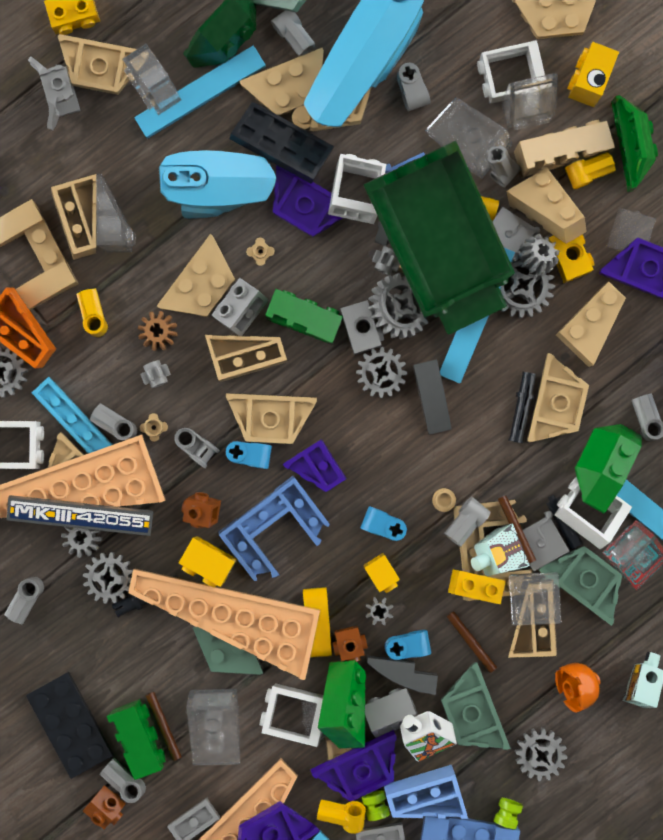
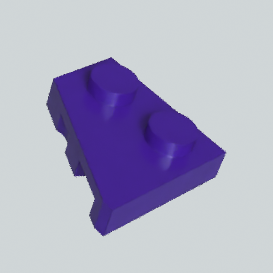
[283,439,347,492]

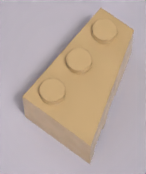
[506,168,587,244]
[51,174,97,260]
[556,282,626,367]
[205,335,288,382]
[508,582,557,658]

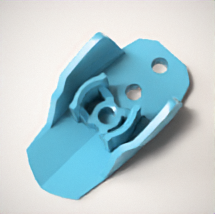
[159,150,276,218]

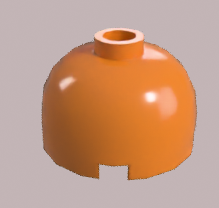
[555,662,600,713]

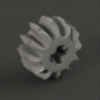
[518,233,560,276]
[61,527,102,558]

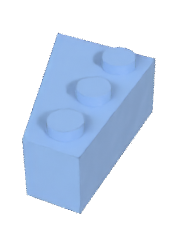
[384,765,468,819]

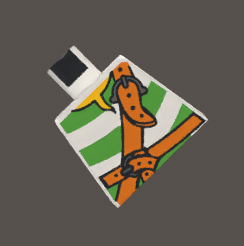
[400,711,457,762]

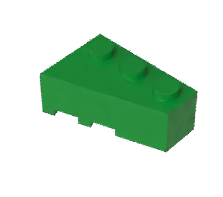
[265,289,343,345]
[317,660,366,749]
[107,699,166,780]

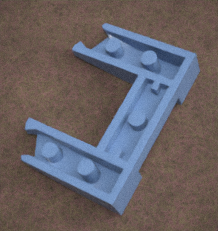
[218,476,330,581]
[420,816,520,840]

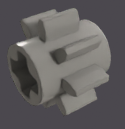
[372,246,400,275]
[140,360,171,388]
[365,597,393,625]

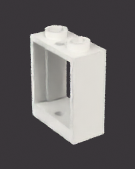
[477,40,547,104]
[328,154,386,224]
[0,421,44,469]
[555,477,632,549]
[259,684,324,747]

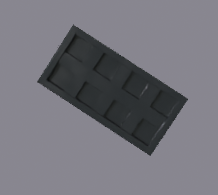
[229,101,334,184]
[26,672,114,779]

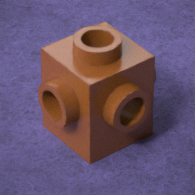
[182,492,221,528]
[332,625,368,662]
[83,785,126,829]

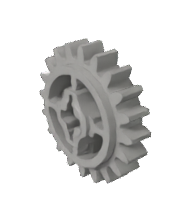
[500,259,555,319]
[368,273,428,339]

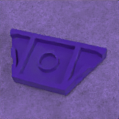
[273,165,343,237]
[599,237,663,299]
[310,730,397,802]
[238,801,320,840]

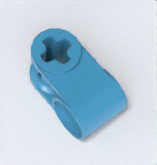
[226,441,272,469]
[360,506,407,541]
[384,630,431,660]

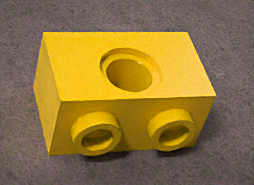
[549,234,594,283]
[363,553,400,593]
[448,569,505,604]

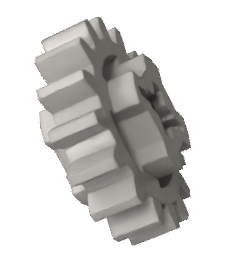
[0,346,28,398]
[356,347,407,398]
[83,552,133,604]
[515,727,567,781]

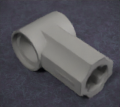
[271,10,315,57]
[487,145,521,188]
[631,393,663,442]
[90,403,137,441]
[444,497,491,547]
[4,577,44,625]
[100,758,146,803]

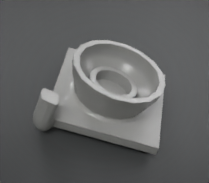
[493,207,540,262]
[523,511,569,571]

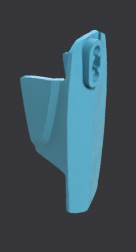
[304,0,424,127]

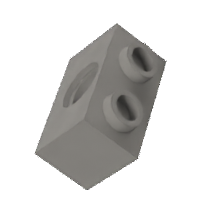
[340,300,384,355]

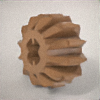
[138,311,178,351]

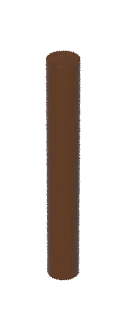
[498,495,536,564]
[446,611,497,673]
[145,692,182,761]

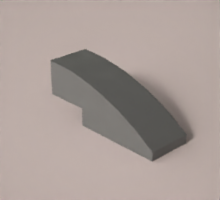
[413,359,452,435]
[367,655,438,695]

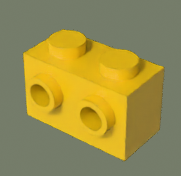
[44,0,100,35]

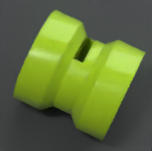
[362,790,390,821]
[494,797,523,829]

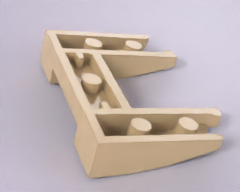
[0,199,79,310]
[453,500,533,601]

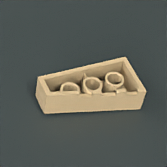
[514,120,615,178]

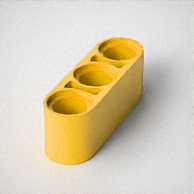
[303,587,332,658]

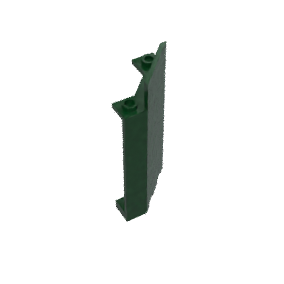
[364,140,515,335]

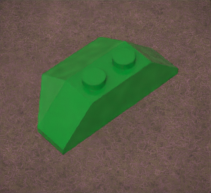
[611,95,658,192]
[575,424,642,514]

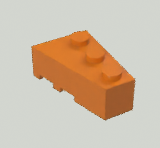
[0,287,56,368]

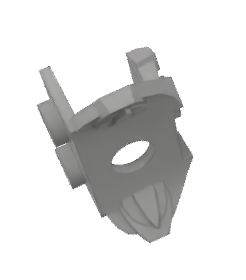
[28,56,81,131]

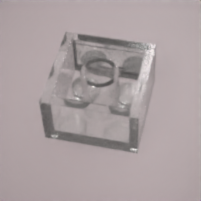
[123,44,181,115]
[509,572,562,626]

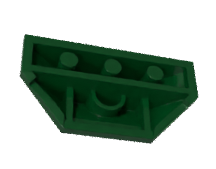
[183,0,256,68]

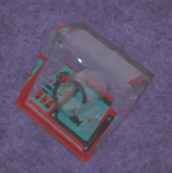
[602,520,663,590]

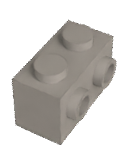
[212,278,269,336]
[365,688,418,738]

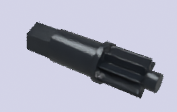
[546,494,583,549]

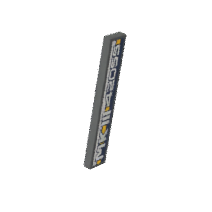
[6,495,153,536]

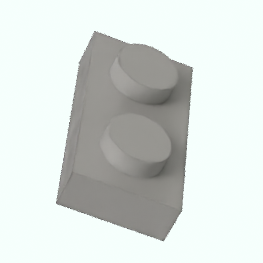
[167,797,220,840]
[356,822,405,840]

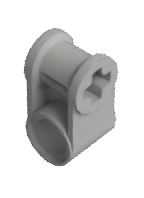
[397,62,431,112]
[174,428,220,468]

